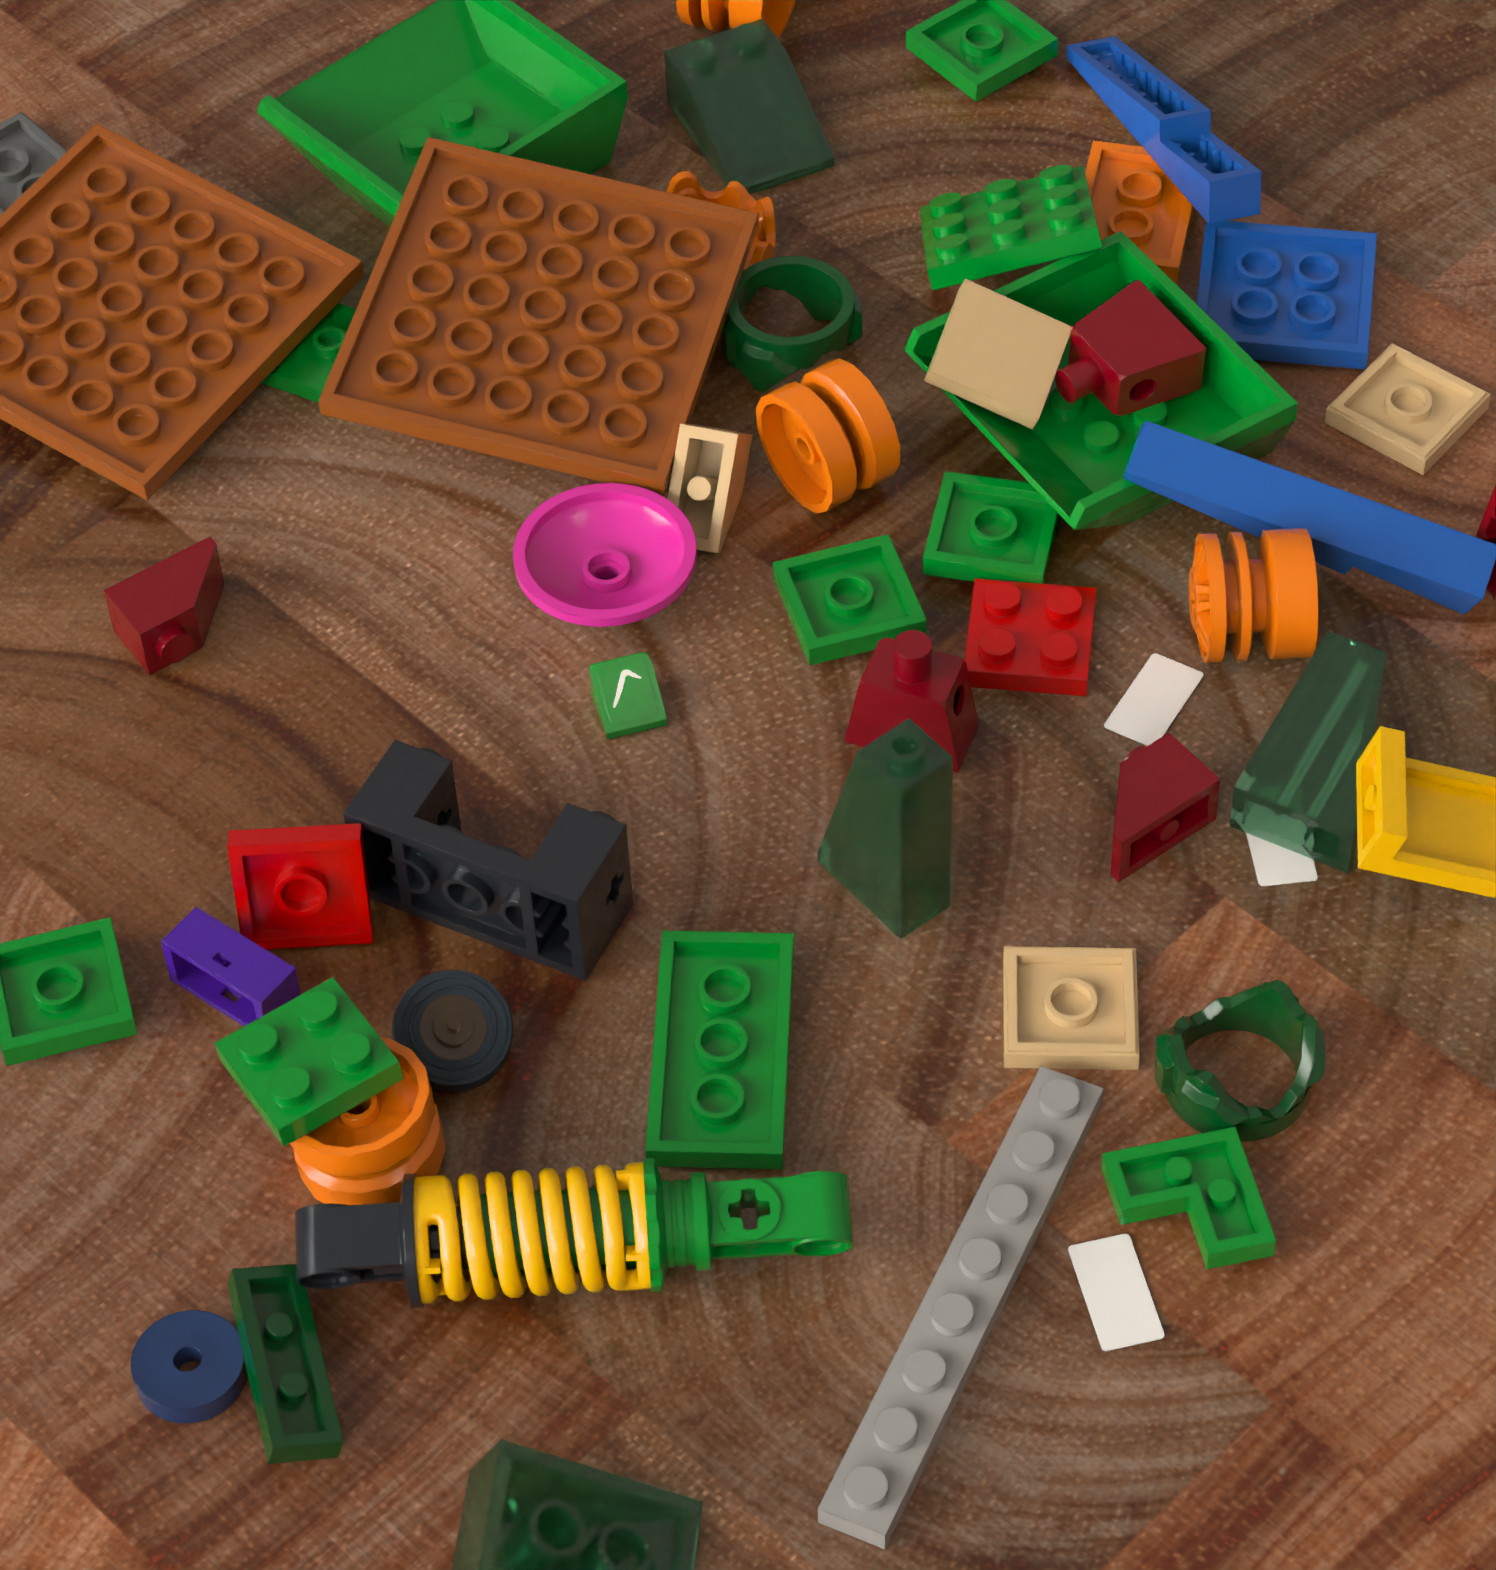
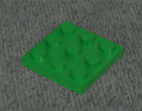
[919,165,1102,291]

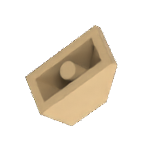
[667,424,753,553]

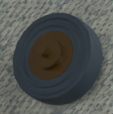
[392,970,513,1092]

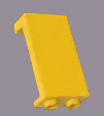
[1356,726,1496,898]

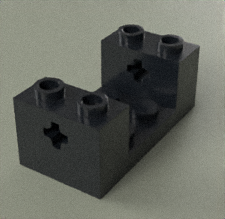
[343,740,633,981]

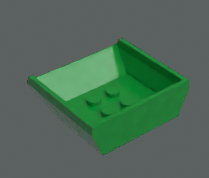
[257,0,628,227]
[904,231,1298,530]

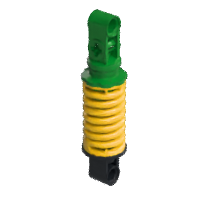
[295,1158,854,1308]

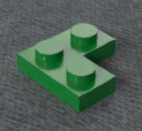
[1101,1127,1276,1269]

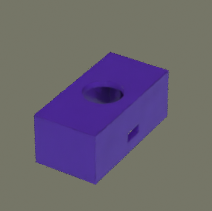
[161,907,301,1026]

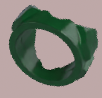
[720,256,863,392]
[1155,980,1325,1142]

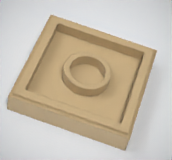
[924,279,1073,429]
[1324,343,1491,475]
[1003,946,1140,1070]

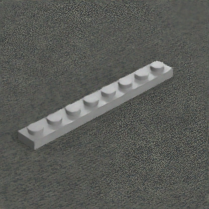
[818,1066,1104,1549]

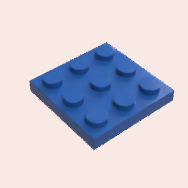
[1196,221,1377,369]

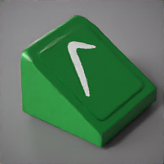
[589,652,667,740]

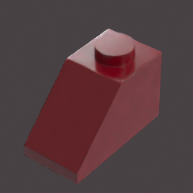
[104,537,224,675]
[1110,733,1220,882]

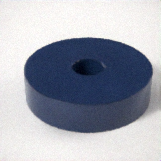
[131,1310,248,1423]

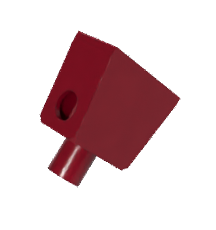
[1055,280,1207,416]
[845,630,979,773]

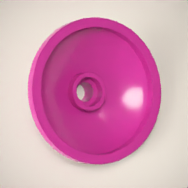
[513,483,697,627]

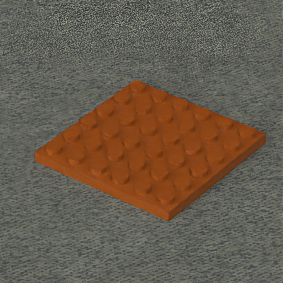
[0,123,364,501]
[319,137,759,496]

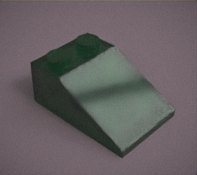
[664,19,835,195]
[452,1439,703,1570]

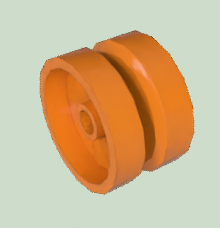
[756,358,900,513]
[290,1037,446,1205]

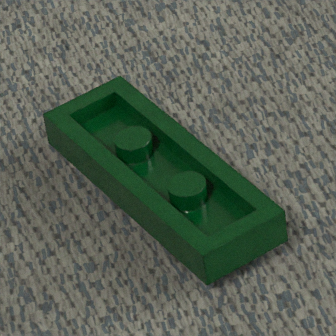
[227,1264,343,1464]

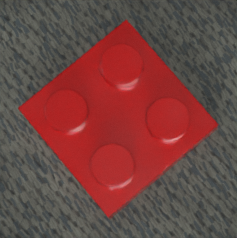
[964,578,1097,697]
[227,823,374,949]

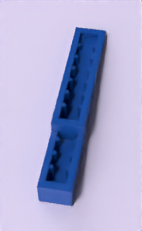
[1066,36,1261,224]
[1123,421,1496,615]

